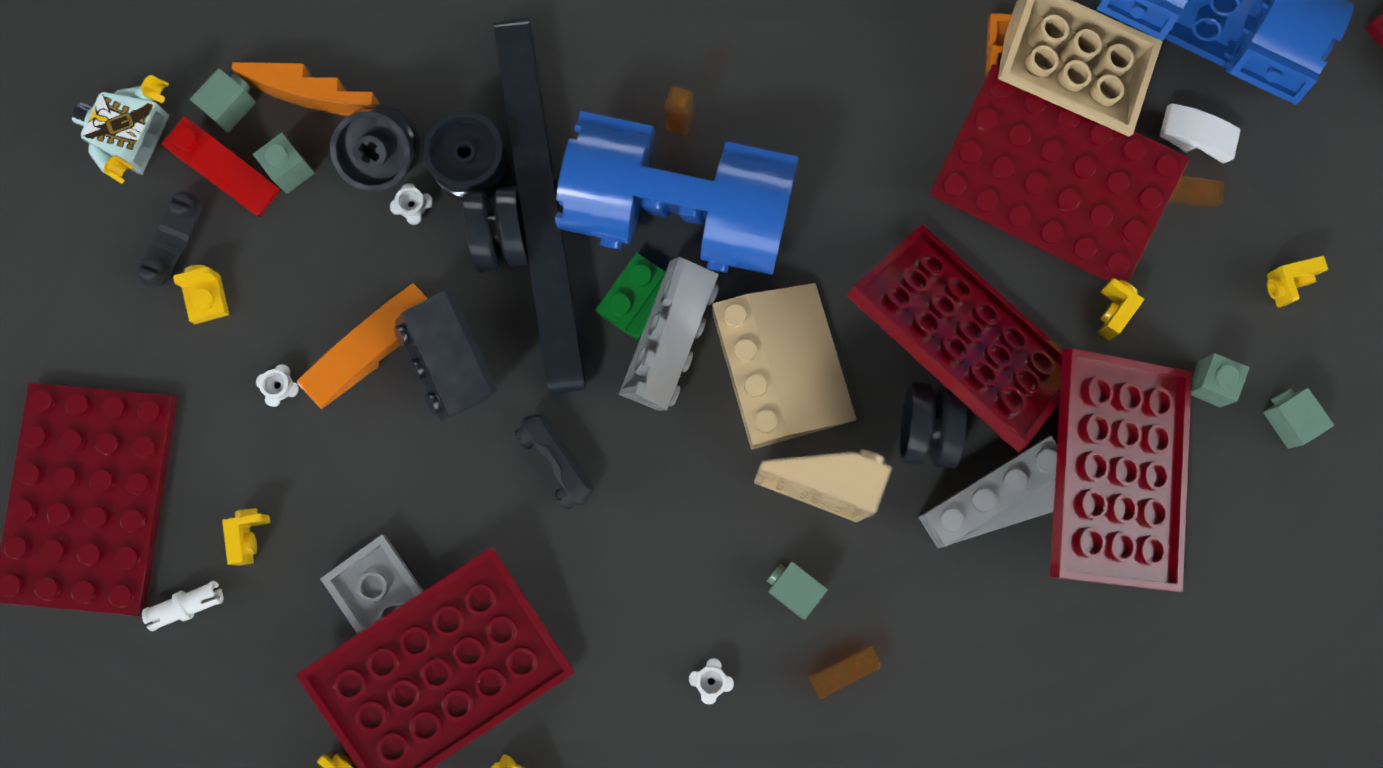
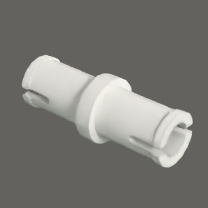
[142,581,224,631]

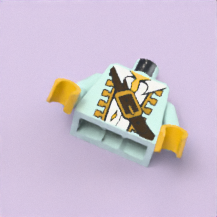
[72,75,170,184]

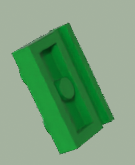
[595,253,666,342]

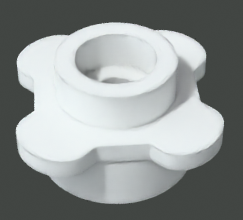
[390,183,433,225]
[256,364,299,407]
[689,658,734,704]

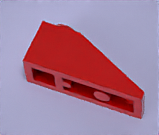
[162,116,281,217]

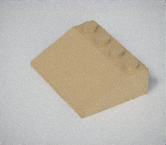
[998,0,1163,137]
[712,283,857,450]
[754,450,892,522]

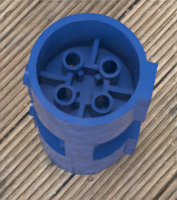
[1095,0,1354,105]
[555,111,798,275]

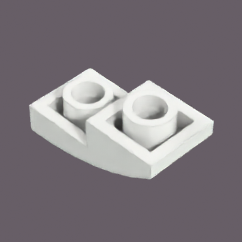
[1160,104,1241,163]

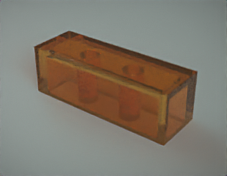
[664,85,694,136]
[1168,176,1225,209]
[807,645,883,700]

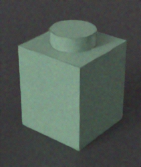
[190,68,256,133]
[253,133,315,194]
[1191,353,1250,408]
[1263,388,1335,449]
[767,562,828,620]

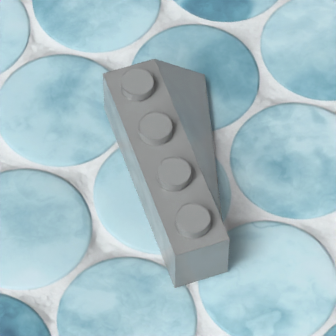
[619,257,719,411]
[918,436,1057,548]

